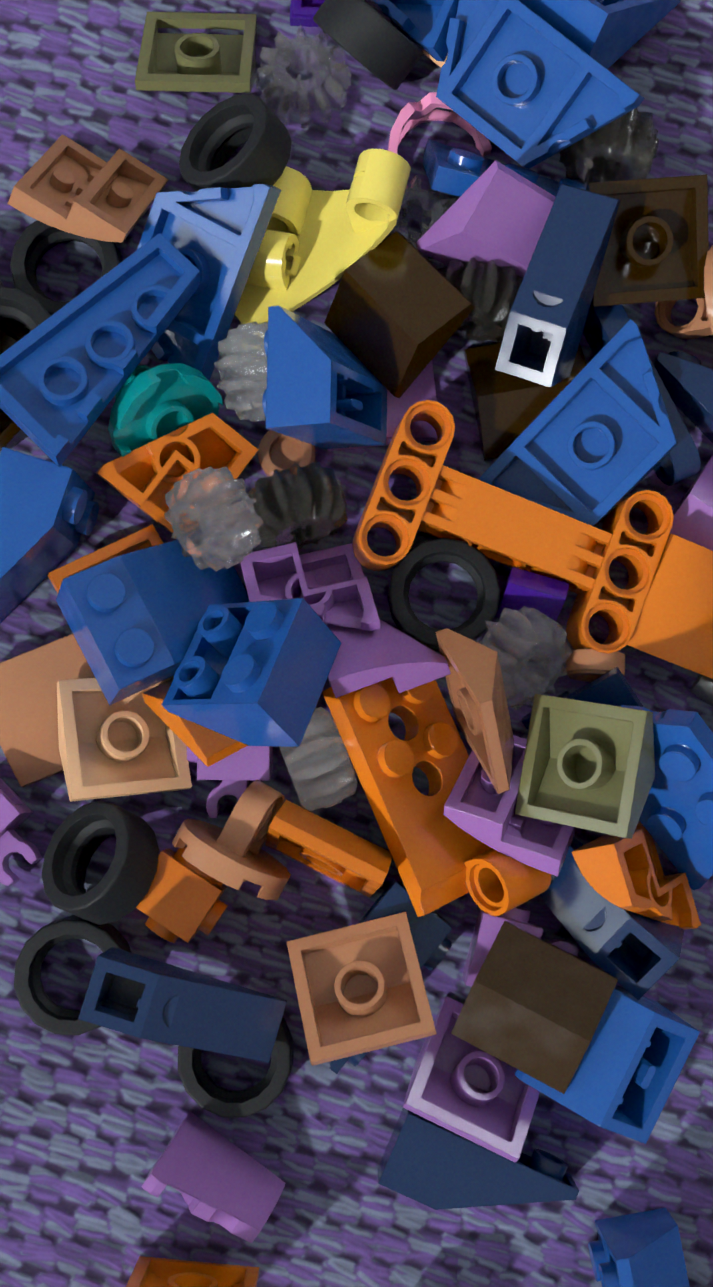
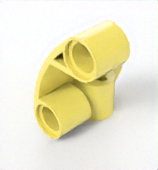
[234,149,411,334]

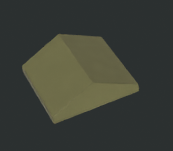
[135,11,257,93]
[515,694,655,839]

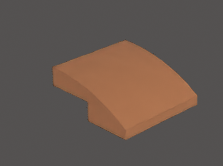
[8,134,169,243]
[0,634,95,787]

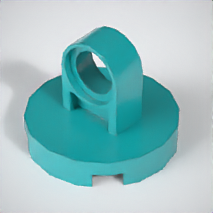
[108,363,223,457]

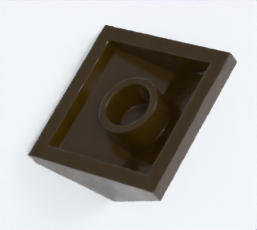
[586,174,709,307]
[324,231,476,398]
[464,343,587,461]
[451,920,618,1094]

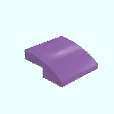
[443,735,577,877]

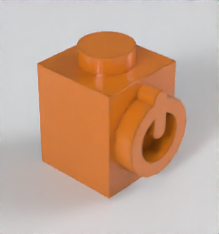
[136,846,228,943]

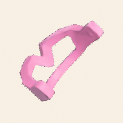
[388,92,492,192]

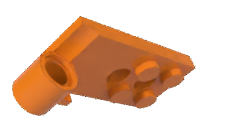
[322,677,551,917]

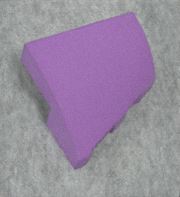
[239,542,381,631]
[325,619,451,698]
[141,1111,286,1243]

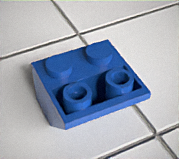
[262,305,387,449]
[162,598,341,747]
[515,984,700,1144]
[588,1208,690,1287]

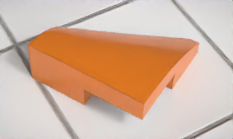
[96,413,259,539]
[627,534,713,679]
[571,821,701,930]

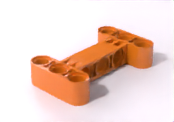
[352,400,674,654]

